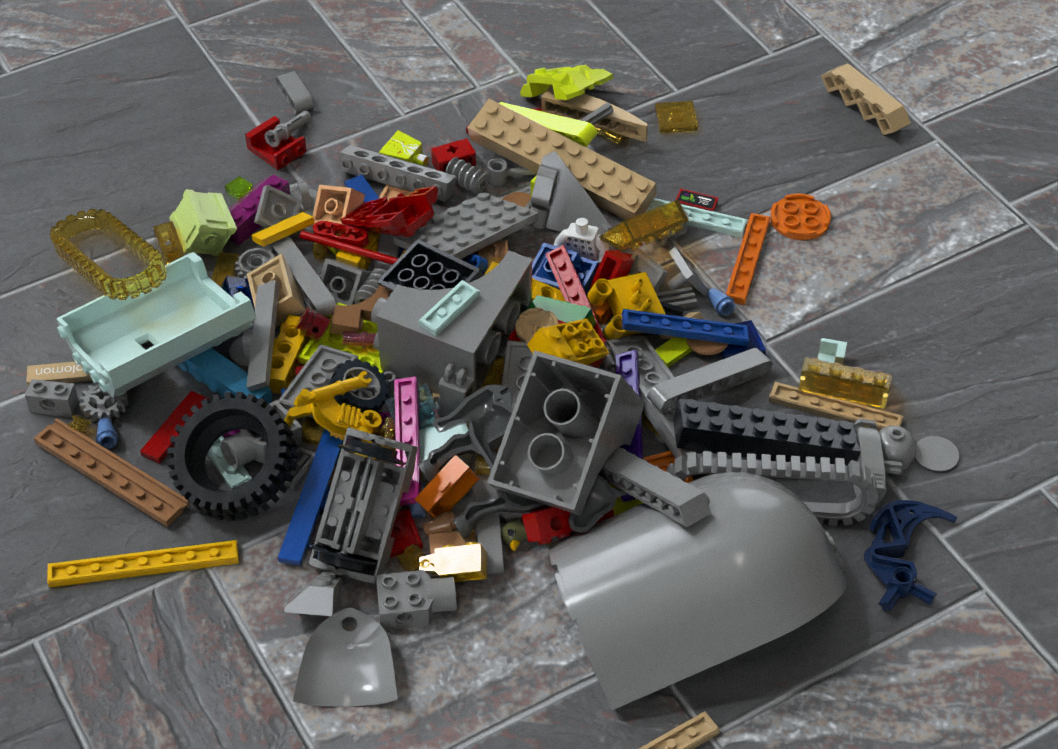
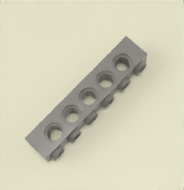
[338,145,457,202]

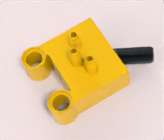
[587,272,684,340]

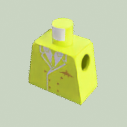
[379,130,429,167]

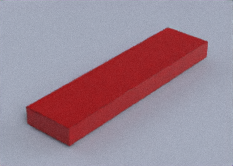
[140,391,210,464]

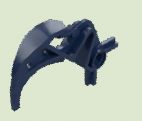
[864,500,958,611]

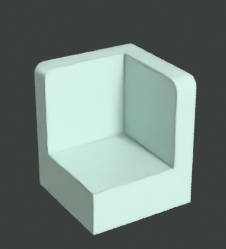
[816,338,847,372]

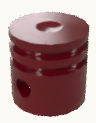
[295,307,330,342]

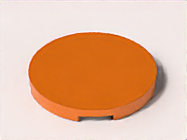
[770,193,831,240]

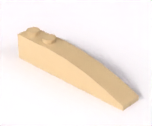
[542,85,648,142]

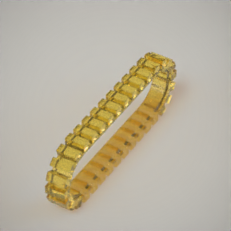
[49,209,167,300]

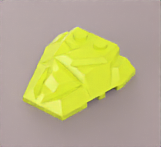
[520,65,613,100]

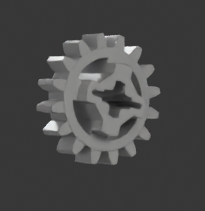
[79,382,129,422]

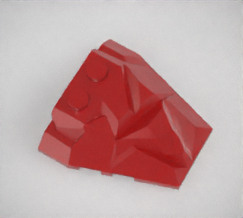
[340,186,438,237]

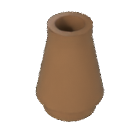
[422,511,456,537]

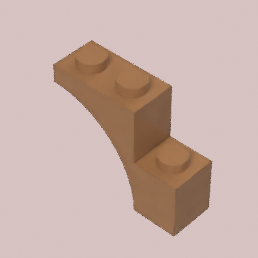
[330,285,392,338]

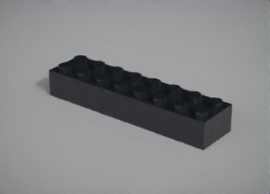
[673,398,861,466]

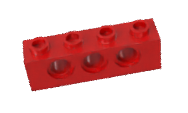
[522,506,615,545]

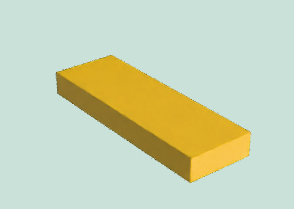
[252,212,315,247]

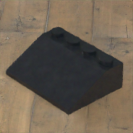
[377,239,483,292]

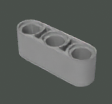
[276,71,314,114]

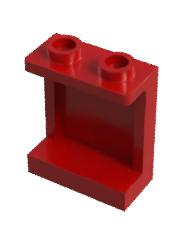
[245,116,307,171]

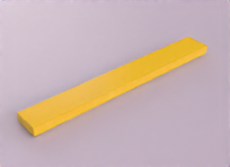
[47,540,239,588]

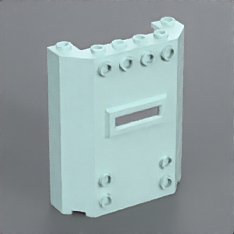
[56,252,256,398]

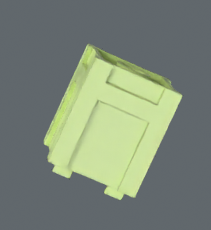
[169,189,237,257]

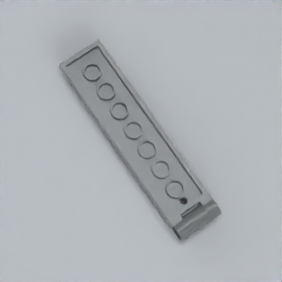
[606,335,732,460]

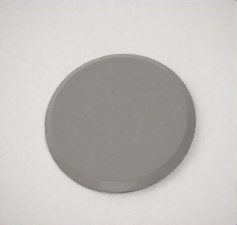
[915,436,959,472]

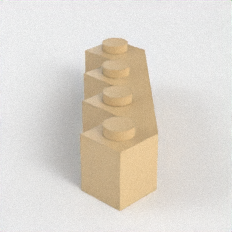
[821,63,911,135]

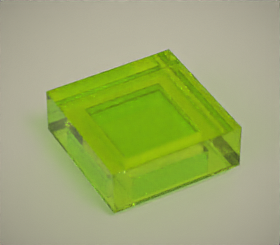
[225,176,253,200]

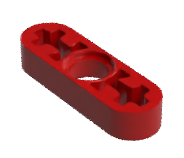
[313,221,369,248]

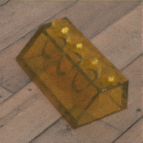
[599,199,689,251]
[798,357,892,408]

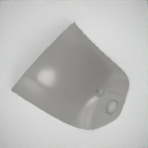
[293,607,398,707]

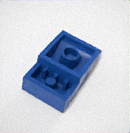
[532,243,600,298]

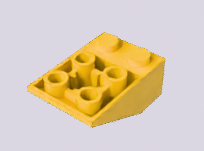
[527,318,610,365]

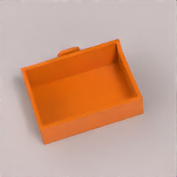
[414,455,480,518]

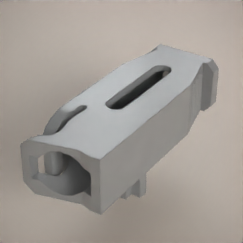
[853,419,902,507]

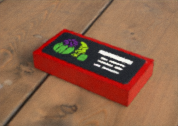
[675,188,719,212]

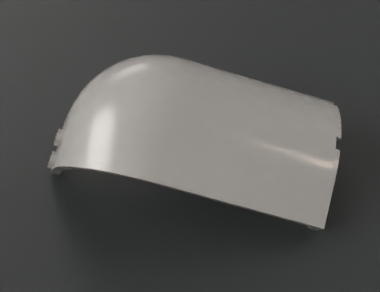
[549,472,847,710]

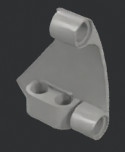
[529,151,626,251]

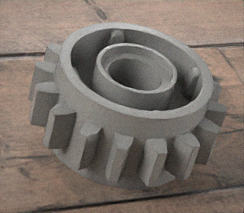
[235,248,276,286]

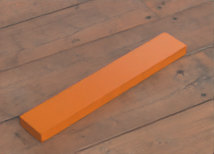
[726,213,771,305]

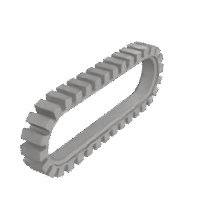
[667,451,878,526]

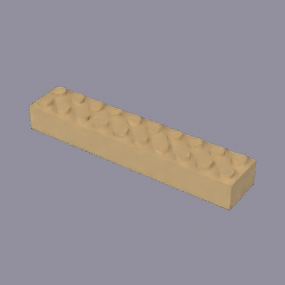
[467,99,657,225]

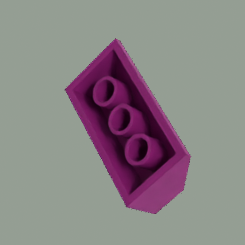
[229,174,290,245]

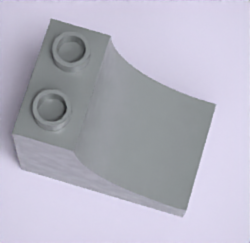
[371,251,532,393]
[487,350,645,516]

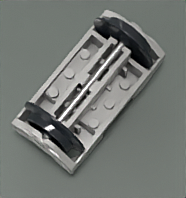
[309,427,418,584]

